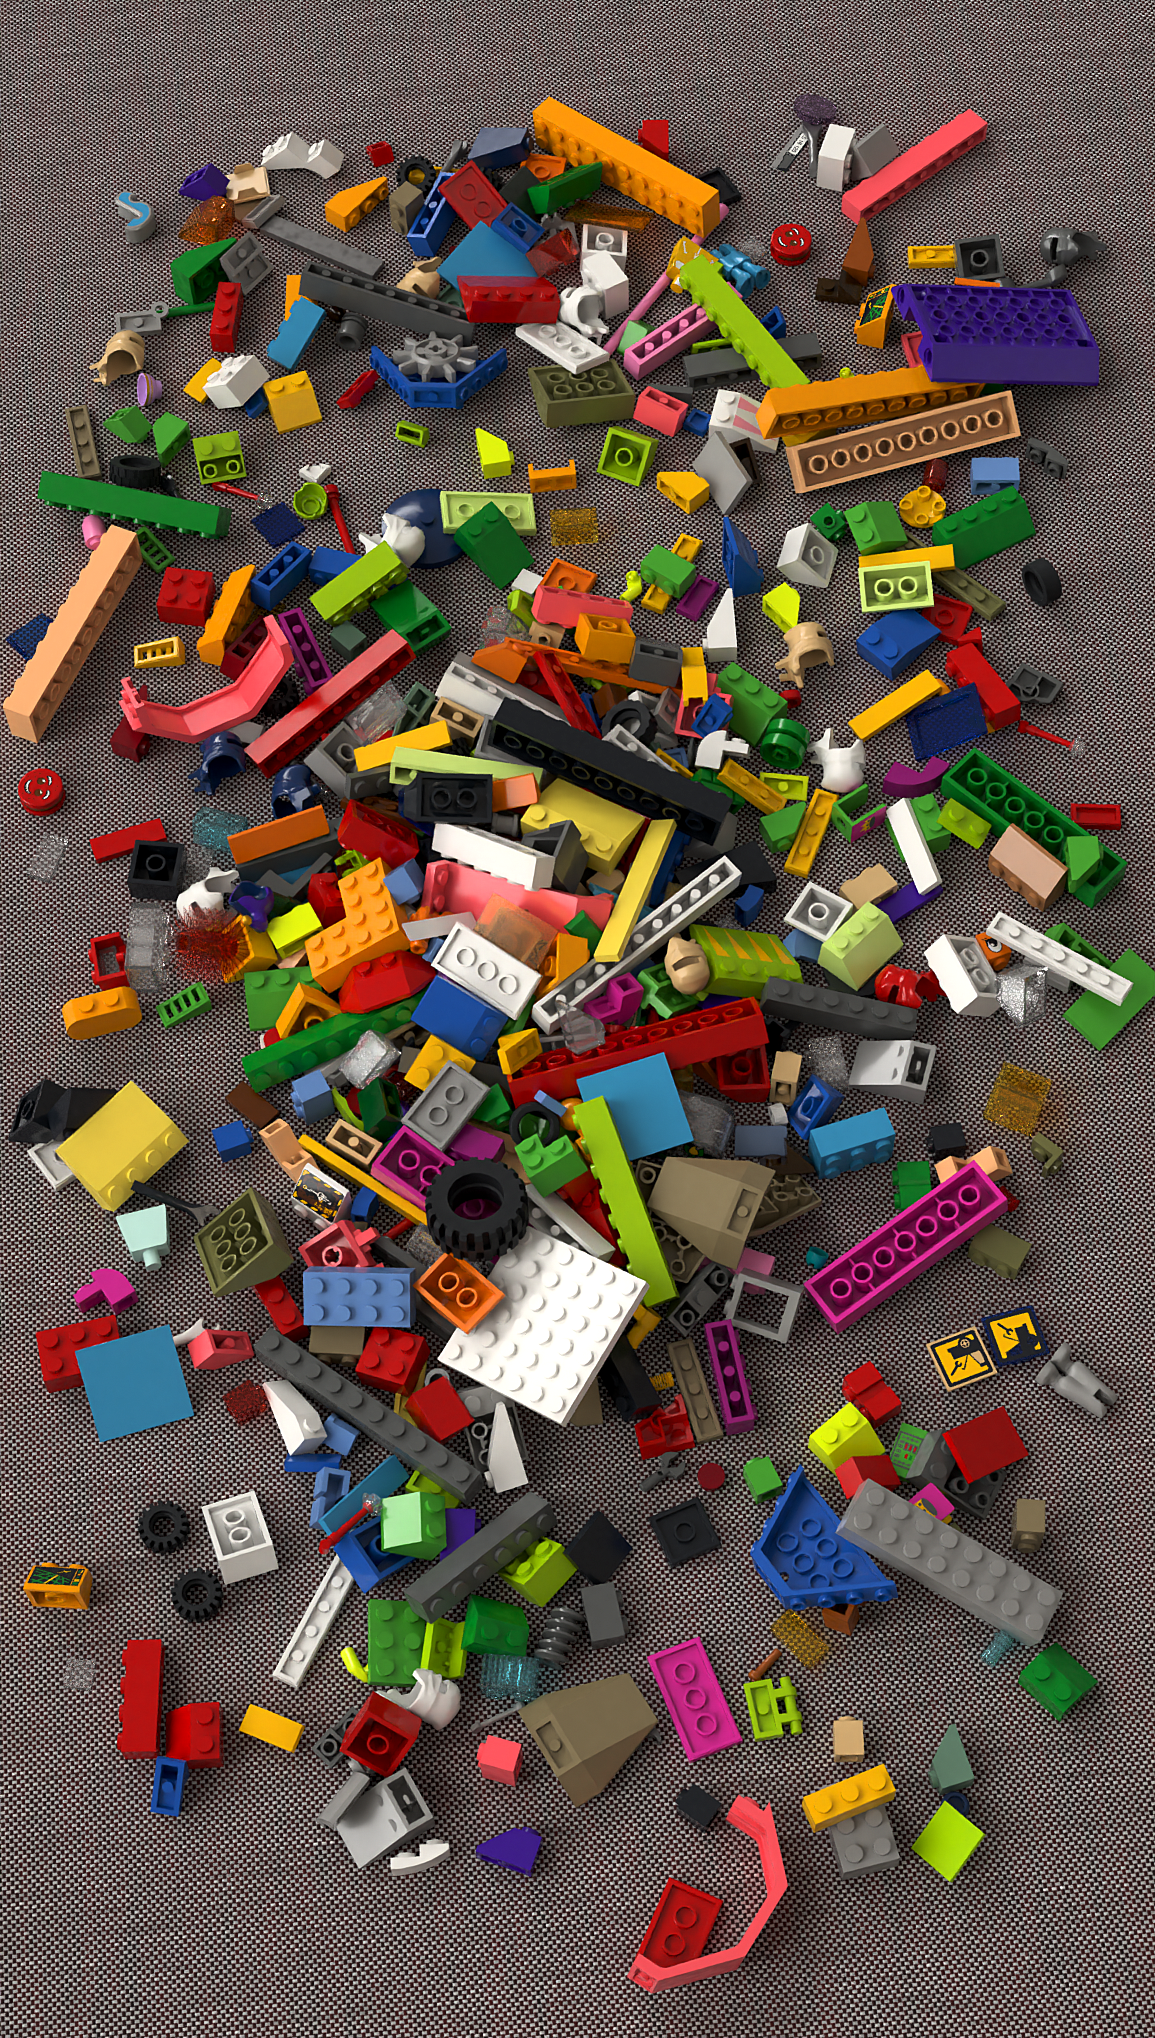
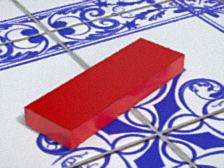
[89,818,168,864]

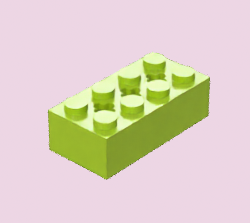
[309,540,410,628]

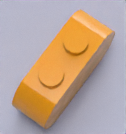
[62,987,142,1040]

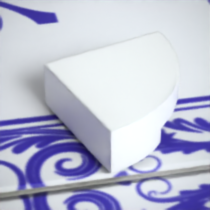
[299,464,332,484]

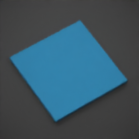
[436,220,543,292]
[576,1052,694,1161]
[75,1324,194,1442]

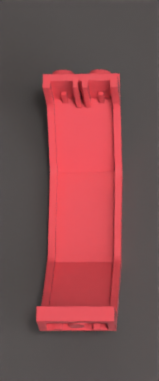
[118,615,294,744]
[627,1795,788,1994]

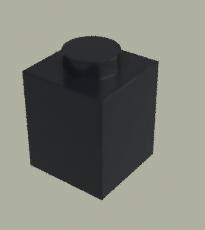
[925,1122,967,1162]
[675,1783,722,1834]

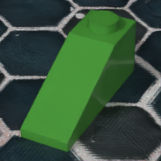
[1044,922,1113,969]

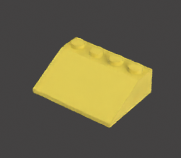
[520,778,645,877]
[55,1081,189,1212]

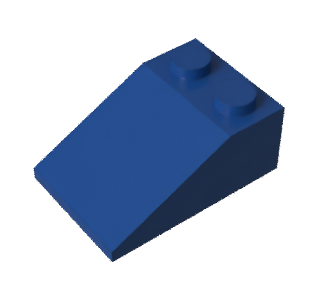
[722,517,764,598]
[856,609,941,682]
[410,974,508,1062]
[333,1515,419,1594]

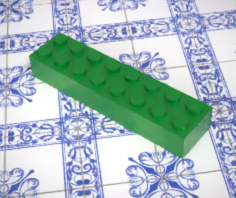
[37,471,232,540]
[940,747,1128,909]

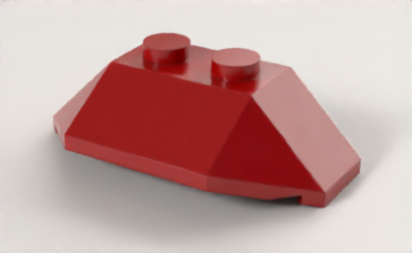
[338,950,437,1014]

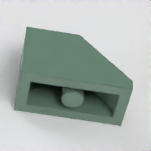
[927,1724,975,1796]

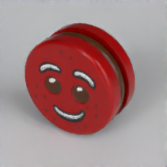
[770,223,812,266]
[18,768,66,816]

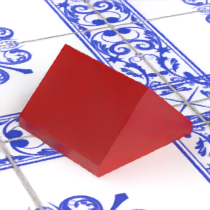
[404,1375,475,1446]

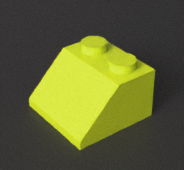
[808,1402,886,1478]

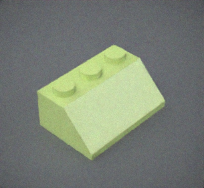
[858,561,934,614]
[817,901,904,991]

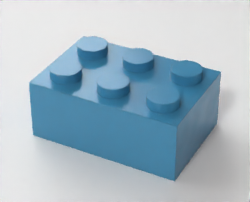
[808,1107,896,1179]

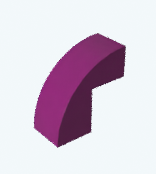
[882,756,950,798]

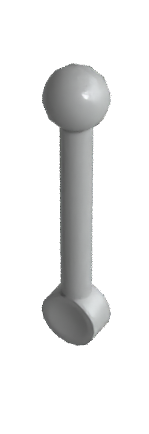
[470,1702,525,1734]

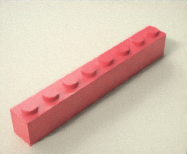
[841,109,988,225]

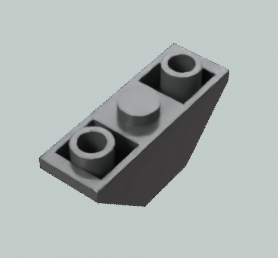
[666,1261,734,1337]

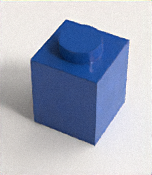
[212,1120,254,1163]

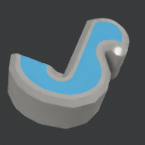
[115,191,156,243]

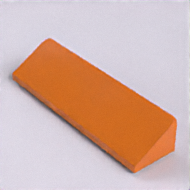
[492,773,541,813]
[227,805,330,864]

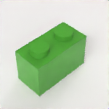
[641,544,696,599]

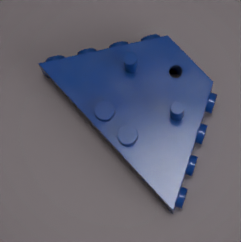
[369,346,508,409]
[750,1464,898,1611]

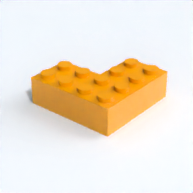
[304,857,411,993]

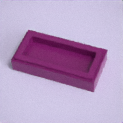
[676,574,720,622]

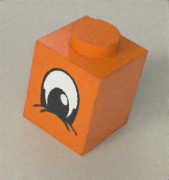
[975,932,1012,971]

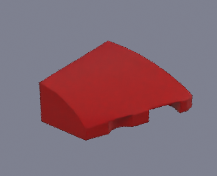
[634,1394,695,1460]

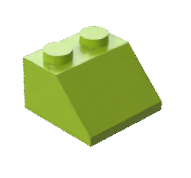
[596,426,659,487]

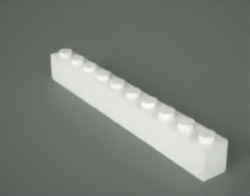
[531,856,742,1036]

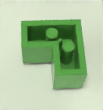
[514,1133,588,1198]

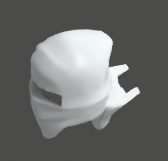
[558,287,609,345]
[358,513,425,567]
[807,728,866,793]
[176,867,239,928]
[376,1668,461,1730]

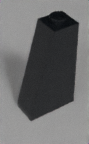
[672,840,777,900]

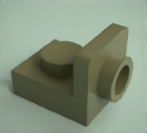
[1030,1132,1064,1179]

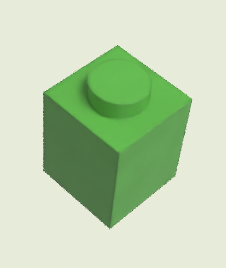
[743,1456,783,1504]

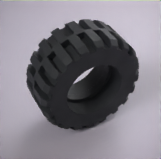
[425,1157,529,1262]

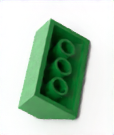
[931,485,1036,571]

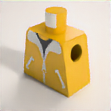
[666,236,719,293]

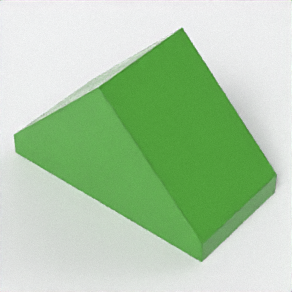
[617,320,657,356]

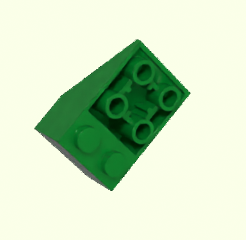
[369,579,452,657]

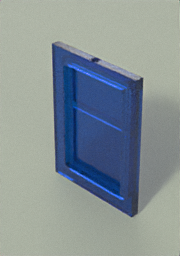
[905,682,988,762]

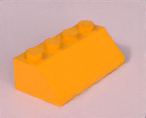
[197,564,257,666]

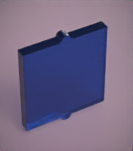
[251,502,305,549]

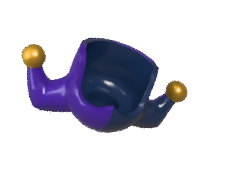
[229,880,275,933]

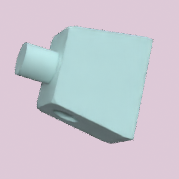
[116,1204,170,1271]

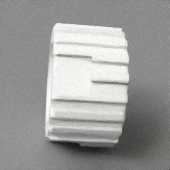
[768,1103,788,1126]

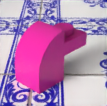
[583,972,644,1027]
[73,1268,139,1315]

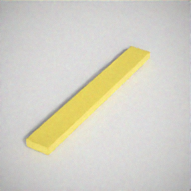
[594,819,677,962]

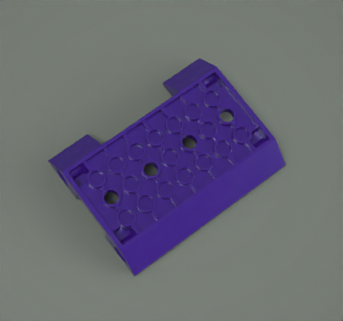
[891,284,1100,386]

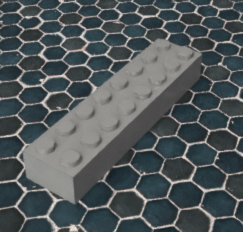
[835,1478,1063,1647]

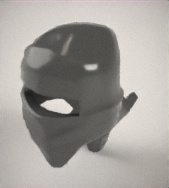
[1040,227,1107,266]

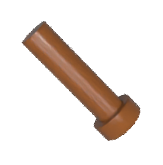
[748,1648,782,1682]

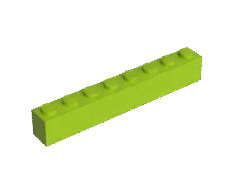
[679,254,811,389]
[572,1095,680,1309]

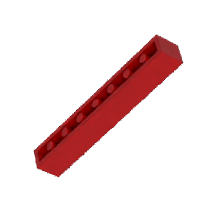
[244,629,417,779]

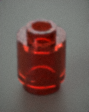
[922,458,949,493]

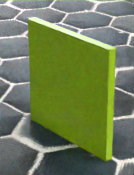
[911,1801,986,1883]

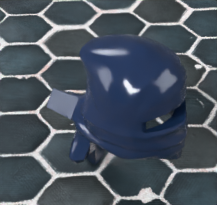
[188,730,247,796]
[271,764,322,819]

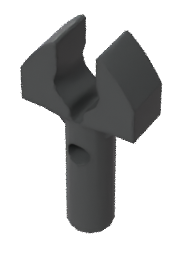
[639,1452,685,1493]

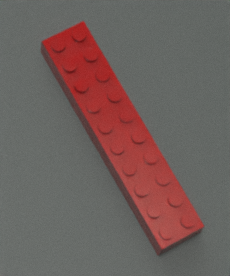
[506,996,769,1109]

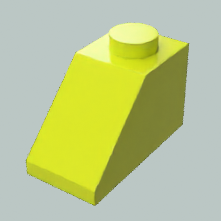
[475,428,515,479]
[762,582,800,633]

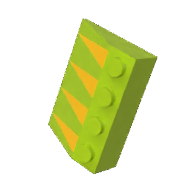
[689,924,804,999]

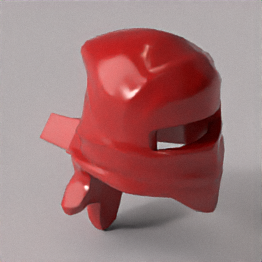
[875,964,948,1009]

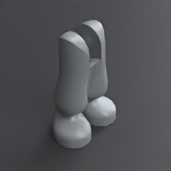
[1034,1342,1118,1419]

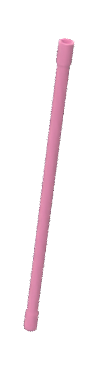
[602,203,729,357]

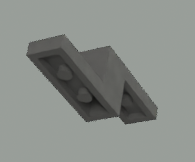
[344,765,407,802]
[219,852,335,931]
[370,1234,457,1343]

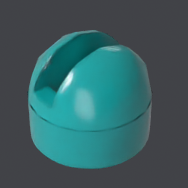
[806,1247,829,1269]

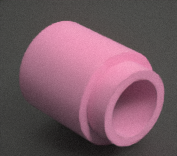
[82,515,107,550]

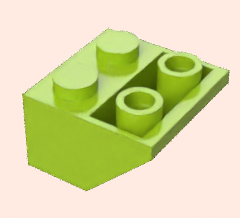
[192,430,247,485]
[497,1536,577,1608]

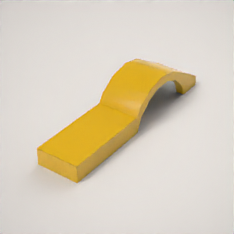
[680,647,708,707]

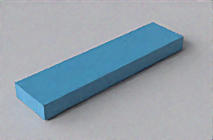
[318,1455,410,1539]

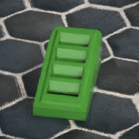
[135,525,176,574]
[156,981,212,1029]

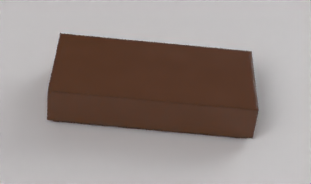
[225,1081,280,1131]

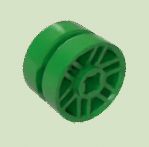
[759,718,811,770]

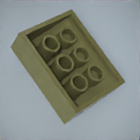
[527,359,635,428]
[193,1187,294,1298]

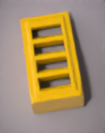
[134,636,185,669]

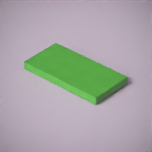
[1062,948,1155,1051]

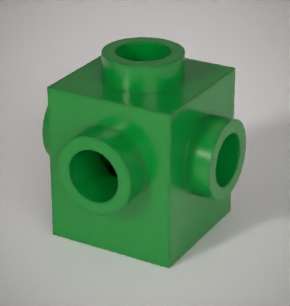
[810,502,848,543]

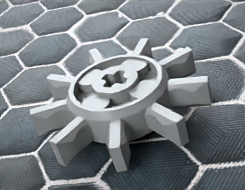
[393,331,479,383]

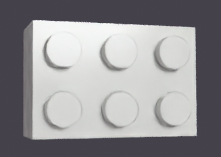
[924,934,1009,1017]

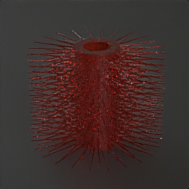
[163,905,251,985]

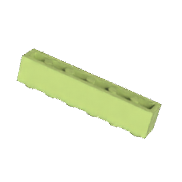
[389,746,543,792]

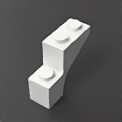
[261,132,345,179]

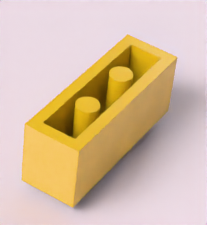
[802,1764,896,1833]

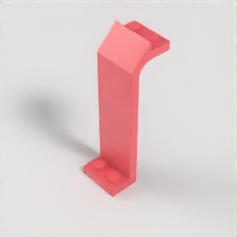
[420,860,615,942]

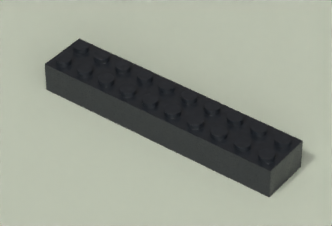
[487,697,733,846]

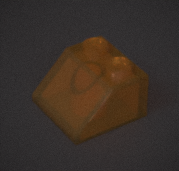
[178,195,235,245]

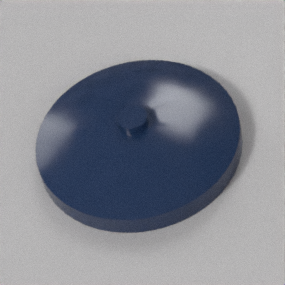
[381,488,465,569]

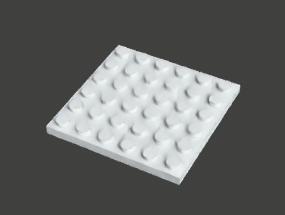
[437,1226,650,1427]

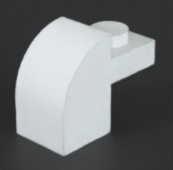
[695,730,750,773]

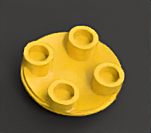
[899,486,946,528]

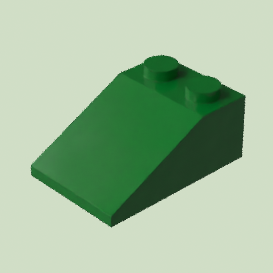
[170,237,237,305]
[453,501,535,591]

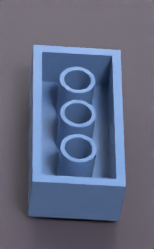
[303,1266,416,1327]

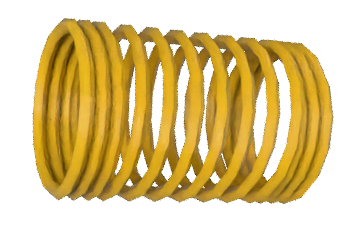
[649,1371,674,1391]

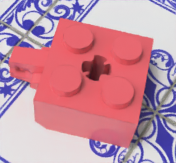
[674,672,734,741]
[298,1220,381,1267]

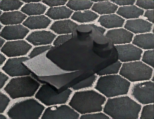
[404,773,493,828]

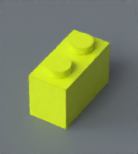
[266,902,324,960]

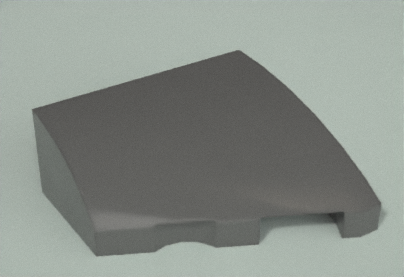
[1006,662,1063,705]

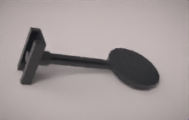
[765,964,887,1064]

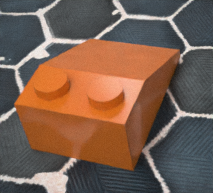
[413,1252,505,1335]

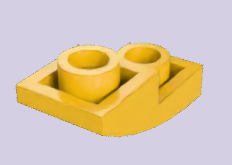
[183,358,222,404]
[239,1704,305,1753]

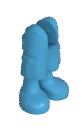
[709,244,771,299]

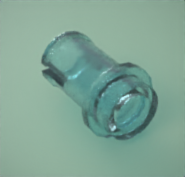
[980,1630,1014,1667]

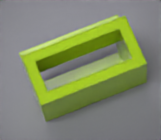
[395,420,430,448]

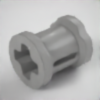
[491,812,519,837]

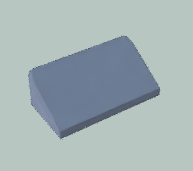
[735,1125,787,1157]

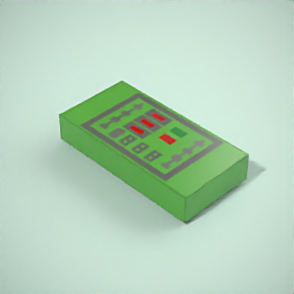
[889,1422,928,1483]

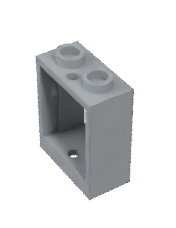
[723,1268,805,1343]

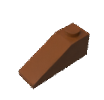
[842,217,876,287]

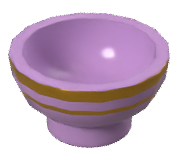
[137,373,162,406]

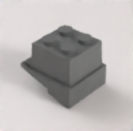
[515,820,589,894]

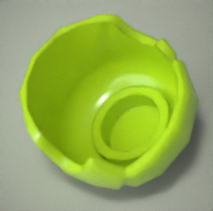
[293,482,328,520]

